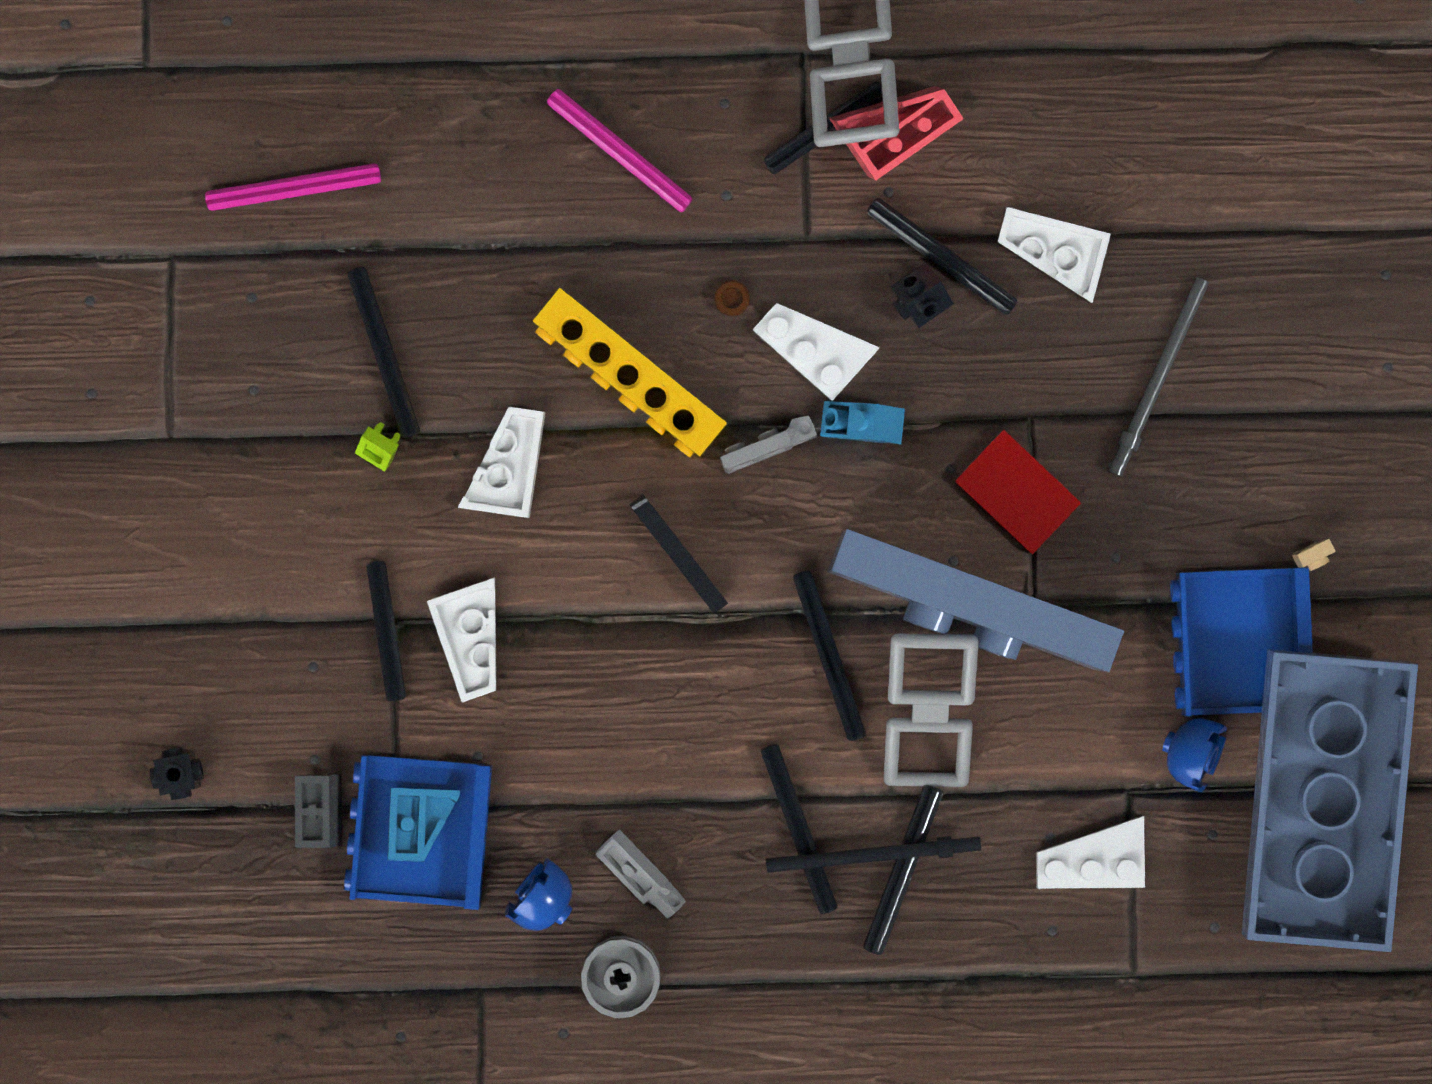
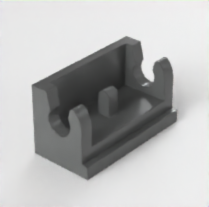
[295,774,342,848]

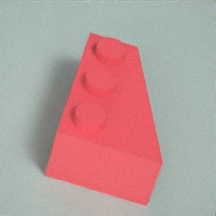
[829,86,964,180]

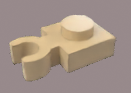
[1292,539,1336,571]

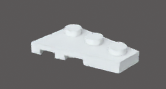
[997,207,1111,303]
[753,303,880,401]
[458,407,545,518]
[427,578,496,702]
[1036,815,1145,889]

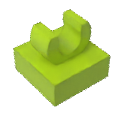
[355,422,400,472]

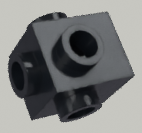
[890,263,954,328]
[150,747,204,800]

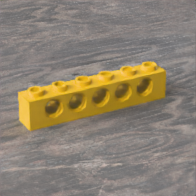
[533,288,727,458]

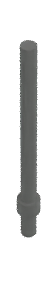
[1109,277,1209,477]

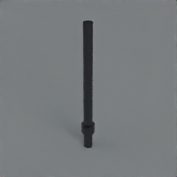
[766,836,981,873]

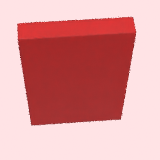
[954,429,1081,555]

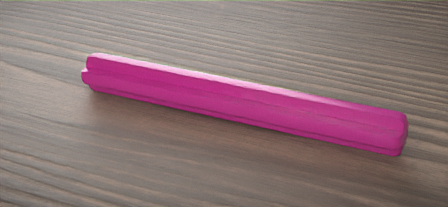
[547,89,692,212]
[205,163,381,211]

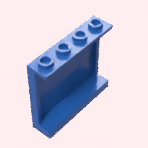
[1170,568,1313,716]
[344,755,492,910]

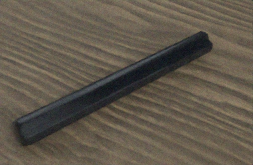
[867,198,1018,315]
[348,267,420,438]
[793,570,866,741]
[761,744,837,914]
[863,785,943,955]

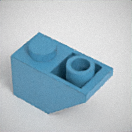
[820,401,905,444]

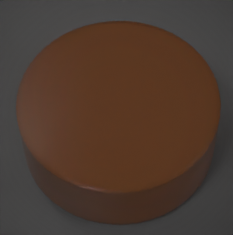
[714,280,750,317]

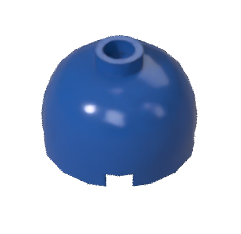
[1163,718,1227,792]
[504,858,573,931]

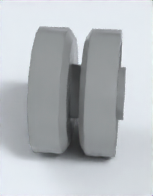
[581,935,661,1018]

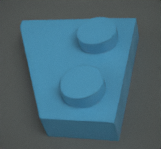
[387,788,460,862]

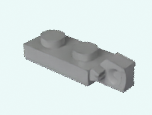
[720,415,817,474]
[595,829,686,919]

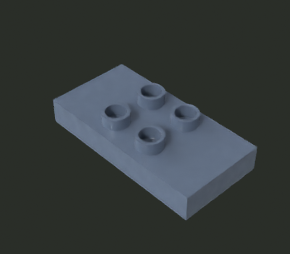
[827,529,1124,672]
[1241,649,1418,952]

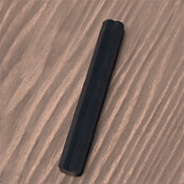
[764,82,883,174]
[366,561,406,702]

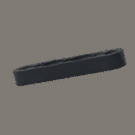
[629,494,728,614]

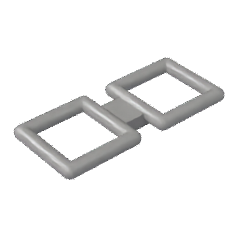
[804,0,900,147]
[883,633,979,787]

